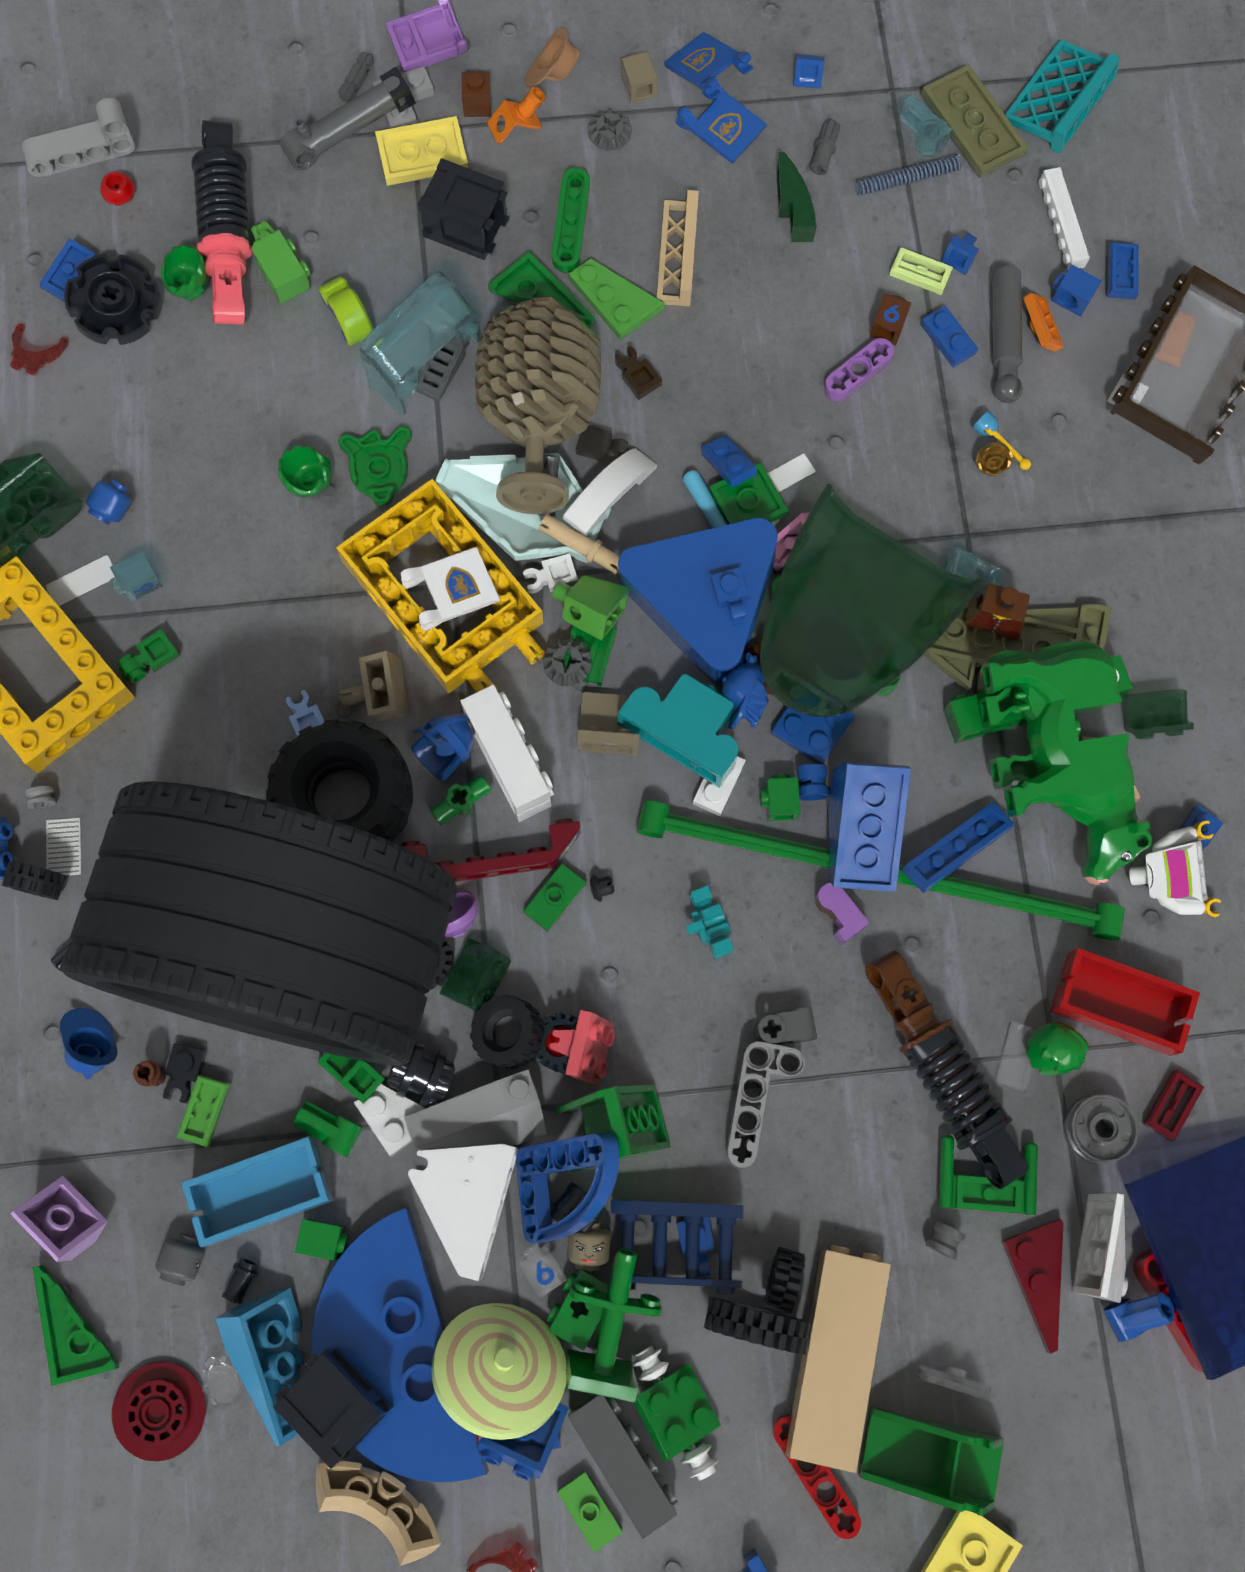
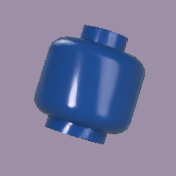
[86,479,132,525]

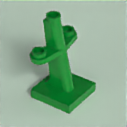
[566,1248,662,1402]

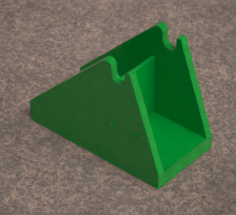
[554,1084,671,1173]
[859,1406,1004,1516]

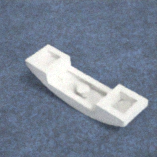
[563,448,657,536]

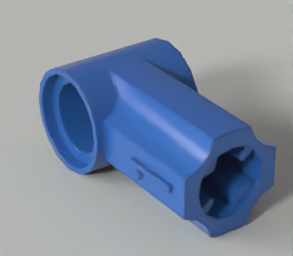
[1103,1292,1175,1342]

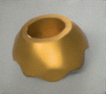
[975,442,1013,476]

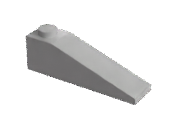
[404,1069,547,1149]

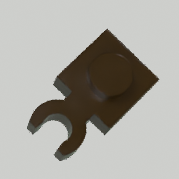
[615,346,662,400]

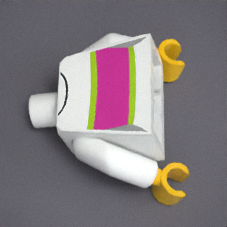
[1129,821,1221,917]

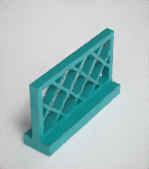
[1005,39,1120,154]

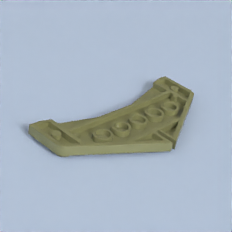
[869,555,1112,694]

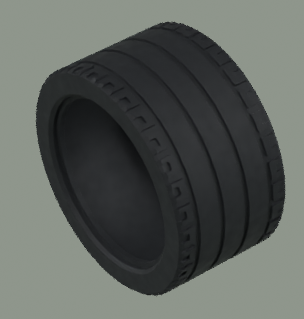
[60,781,458,1066]

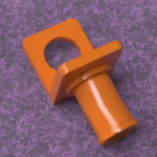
[488,87,546,144]

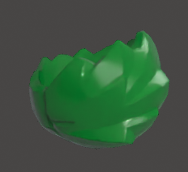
[161,244,209,301]
[278,445,331,498]
[1026,1022,1089,1076]

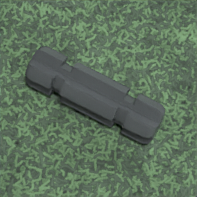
[338,52,374,103]

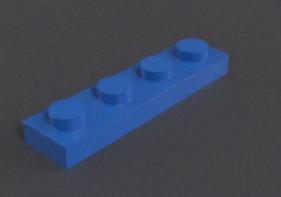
[902,802,1015,894]

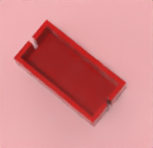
[1050,948,1200,1056]

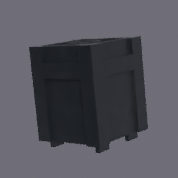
[417,158,510,260]
[273,1348,393,1469]

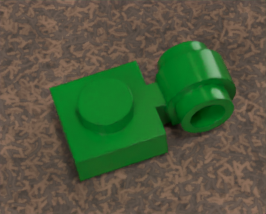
[118,629,180,684]

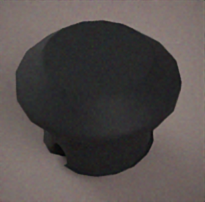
[590,875,615,902]

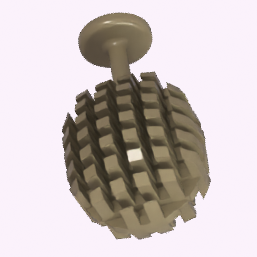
[475,297,601,514]

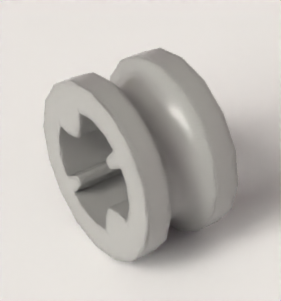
[25,786,56,809]

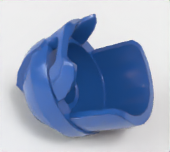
[411,713,474,782]

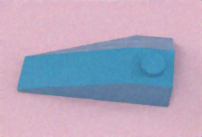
[215,1288,303,1446]

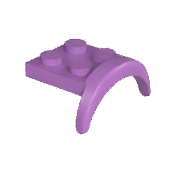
[385,0,468,72]

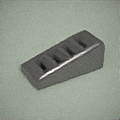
[413,334,466,402]

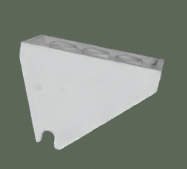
[408,1144,519,1281]

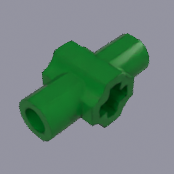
[430,775,492,826]

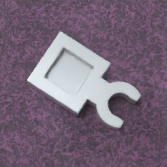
[523,553,578,594]

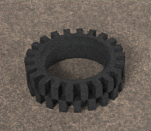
[703,1297,812,1355]

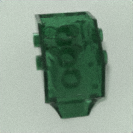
[0,453,84,568]

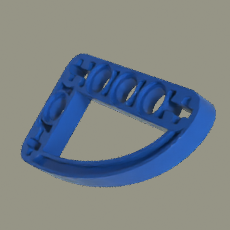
[516,1132,619,1244]

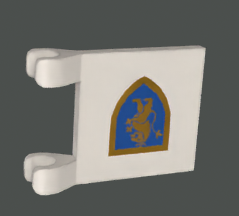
[401,547,500,631]

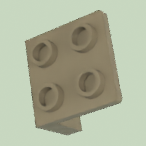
[577,692,640,756]

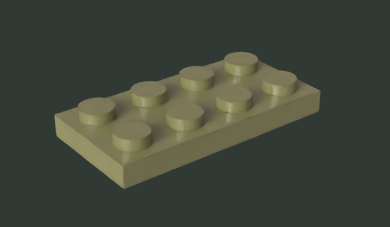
[921,64,1028,178]

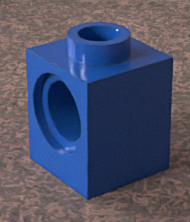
[1051,265,1102,317]

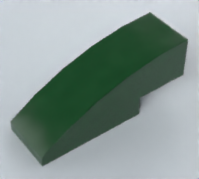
[776,152,817,242]

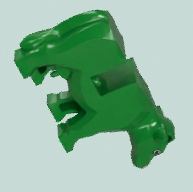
[978,640,1152,885]

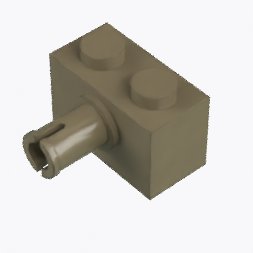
[340,651,410,722]

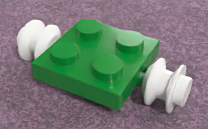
[632,1345,721,1481]

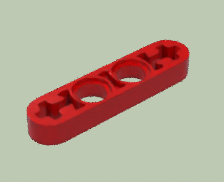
[772,1415,861,1539]

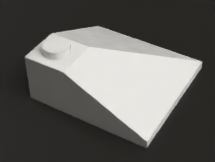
[1072,1193,1128,1303]

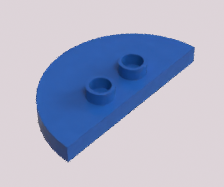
[312,1208,489,1482]

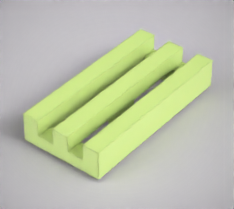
[889,247,953,295]

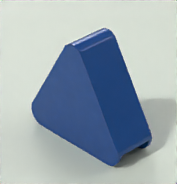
[618,518,778,685]

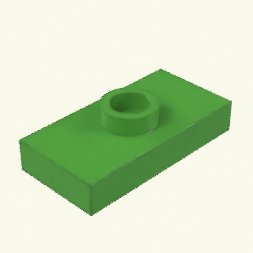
[176,1075,231,1147]
[557,1470,623,1553]

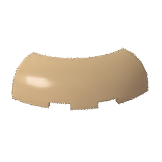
[316,1461,441,1566]

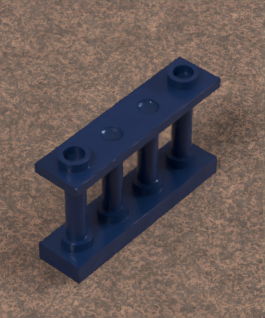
[608,1200,744,1294]

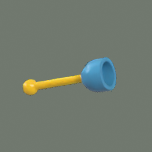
[972,411,1031,470]

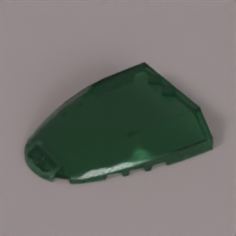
[760,483,984,717]

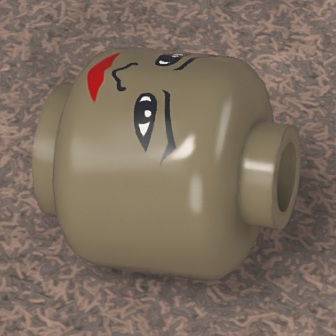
[567,1220,611,1271]

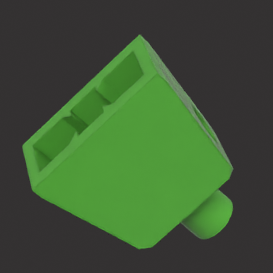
[553,575,629,640]

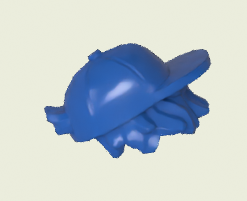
[721,652,771,729]

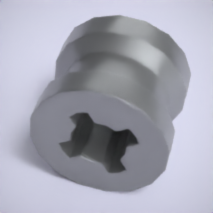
[925,1221,966,1260]

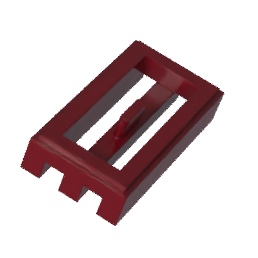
[1143,1069,1204,1142]

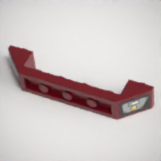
[401,818,581,883]

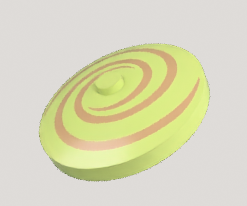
[432,1303,567,1440]

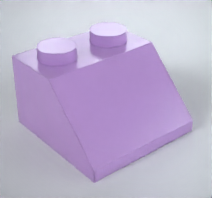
[11,1176,108,1262]

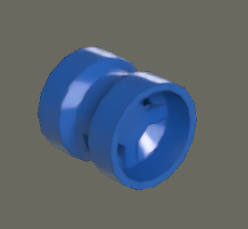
[797,764,829,801]

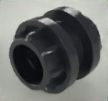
[387,1042,455,1107]

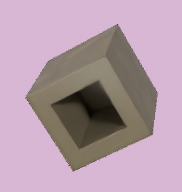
[621,51,658,103]

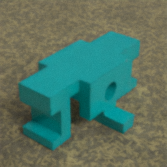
[685,885,734,960]

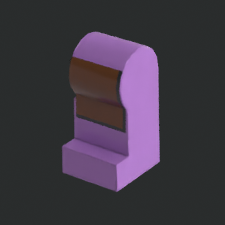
[815,883,869,945]

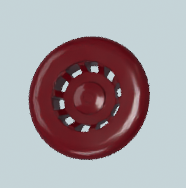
[112,1362,206,1462]

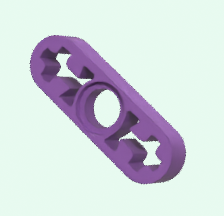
[824,338,894,401]

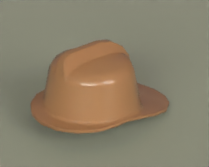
[524,27,580,87]

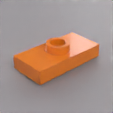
[1023,292,1064,352]

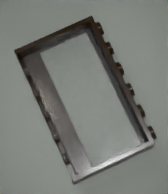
[1110,265,1245,465]

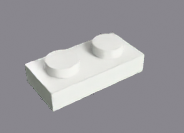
[692,756,746,816]

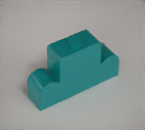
[617,674,738,788]

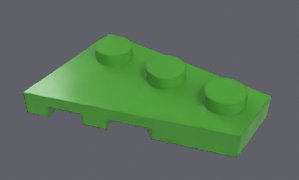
[568,259,665,340]

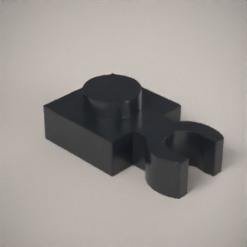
[163,1043,207,1104]

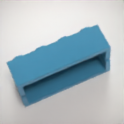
[181,1137,334,1247]

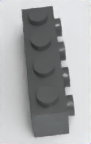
[568,1394,678,1539]

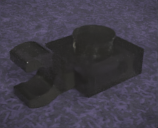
[575,425,629,462]

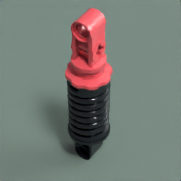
[191,120,252,325]

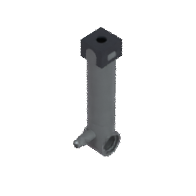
[280,67,416,171]

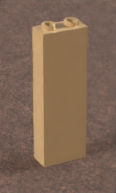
[784,1245,891,1473]

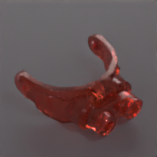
[10,323,68,376]
[466,1541,540,1572]

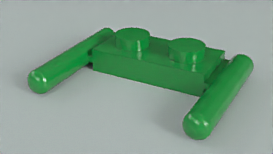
[939,1135,1038,1215]

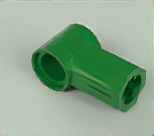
[293,1101,363,1158]

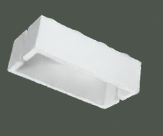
[460,684,554,822]

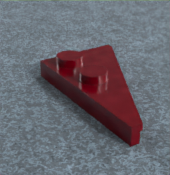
[1002,1219,1064,1354]

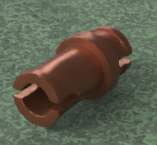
[133,1060,166,1087]

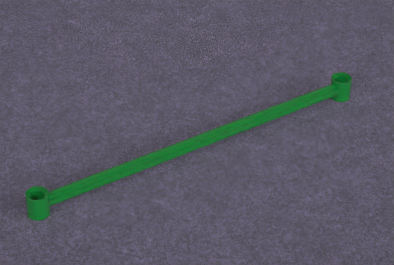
[636,800,1125,941]

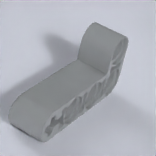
[21,98,135,177]
[726,1042,805,1168]

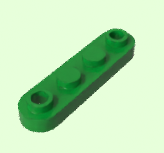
[552,168,590,273]

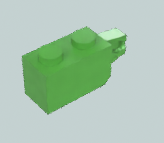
[251,221,311,304]

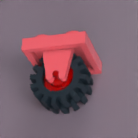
[535,1010,615,1086]

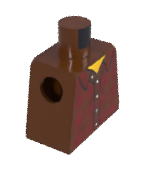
[963,583,1030,641]

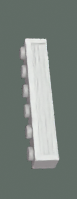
[1039,167,1090,270]

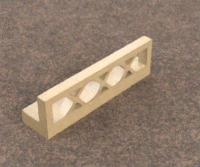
[657,190,699,306]

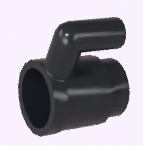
[551,1181,602,1234]

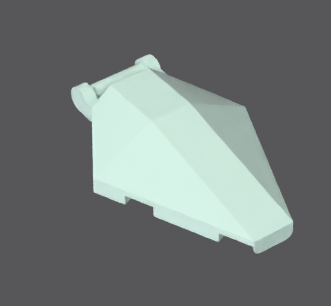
[435,453,611,563]

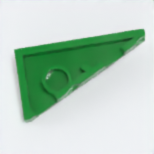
[488,252,595,328]
[32,1265,119,1386]

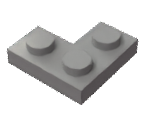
[373,66,435,129]

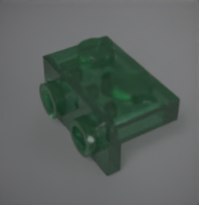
[1123,689,1194,739]
[439,938,511,1013]

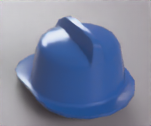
[60,1008,118,1079]

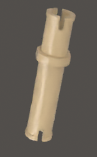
[538,513,620,575]

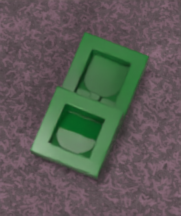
[317,1053,385,1104]

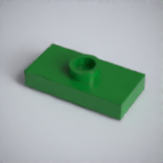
[523,864,586,932]

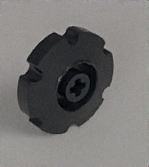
[64,254,161,345]

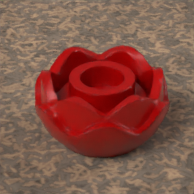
[100,171,136,206]

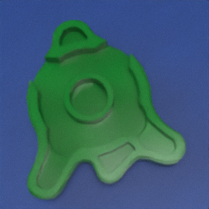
[338,427,412,506]

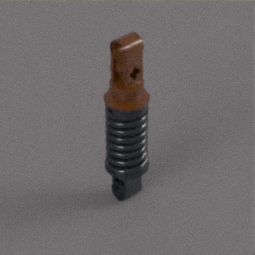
[865,951,1028,1189]

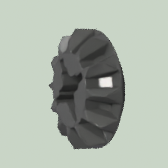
[588,108,632,150]
[543,638,592,686]

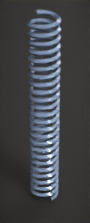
[856,154,961,197]

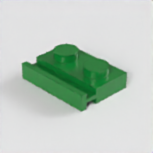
[562,626,617,686]

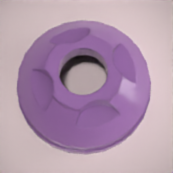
[445,891,479,938]

